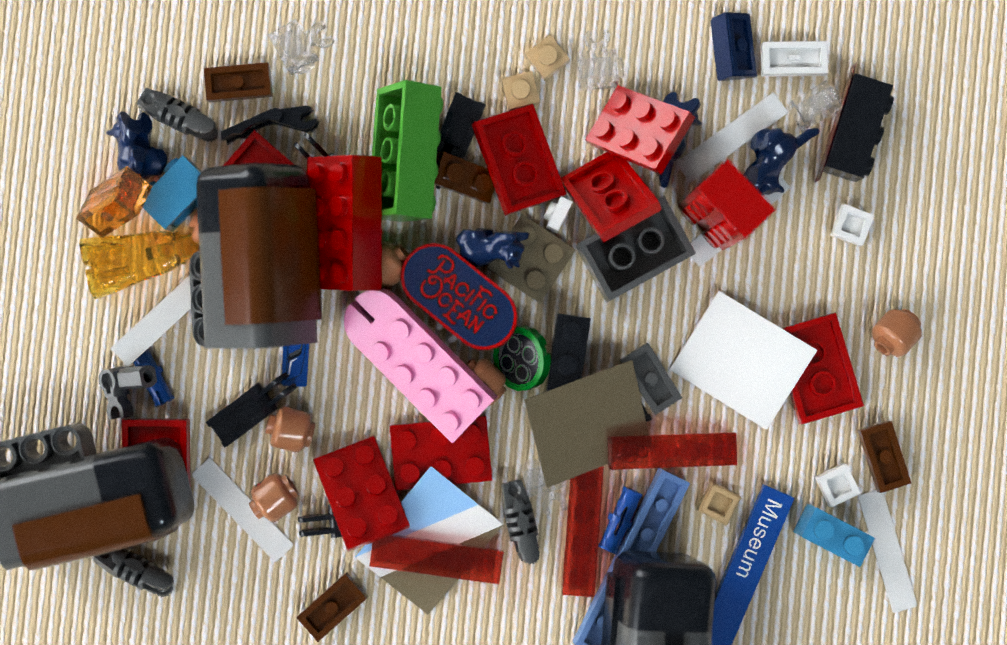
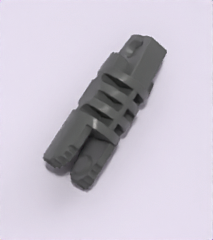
[137,88,218,142]
[501,480,540,564]
[93,549,174,598]

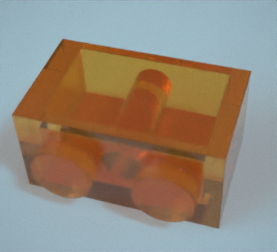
[76,166,153,238]

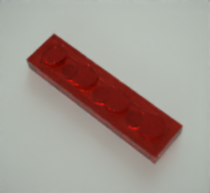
[608,432,737,470]
[562,466,604,597]
[369,534,504,584]

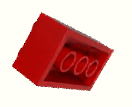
[307,155,382,291]
[679,159,776,250]

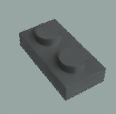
[620,343,683,415]

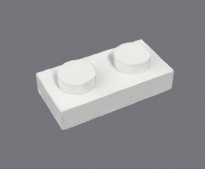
[760,41,828,77]

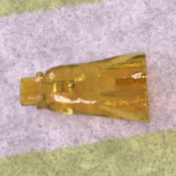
[79,231,199,300]

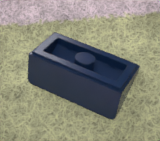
[711,12,757,81]

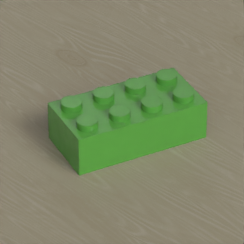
[372,80,443,222]

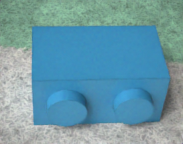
[137,155,202,232]
[793,503,875,567]

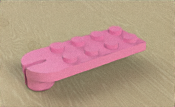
[344,288,498,443]

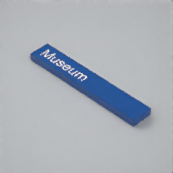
[711,484,795,645]

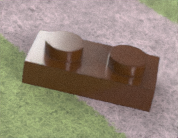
[204,62,273,103]
[434,152,495,204]
[857,421,912,493]
[296,572,368,642]

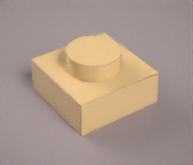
[525,34,570,81]
[501,71,540,111]

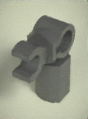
[99,365,157,420]

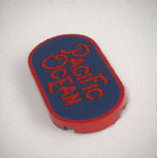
[401,243,517,350]

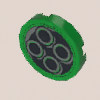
[493,326,551,391]

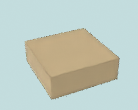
[697,481,741,526]

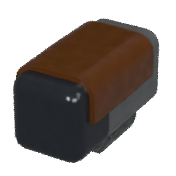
[189,163,322,348]
[0,424,195,570]

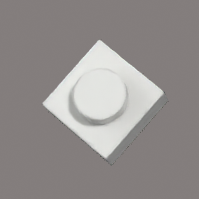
[544,196,572,234]
[830,204,874,246]
[815,463,861,507]

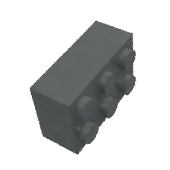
[576,196,696,303]

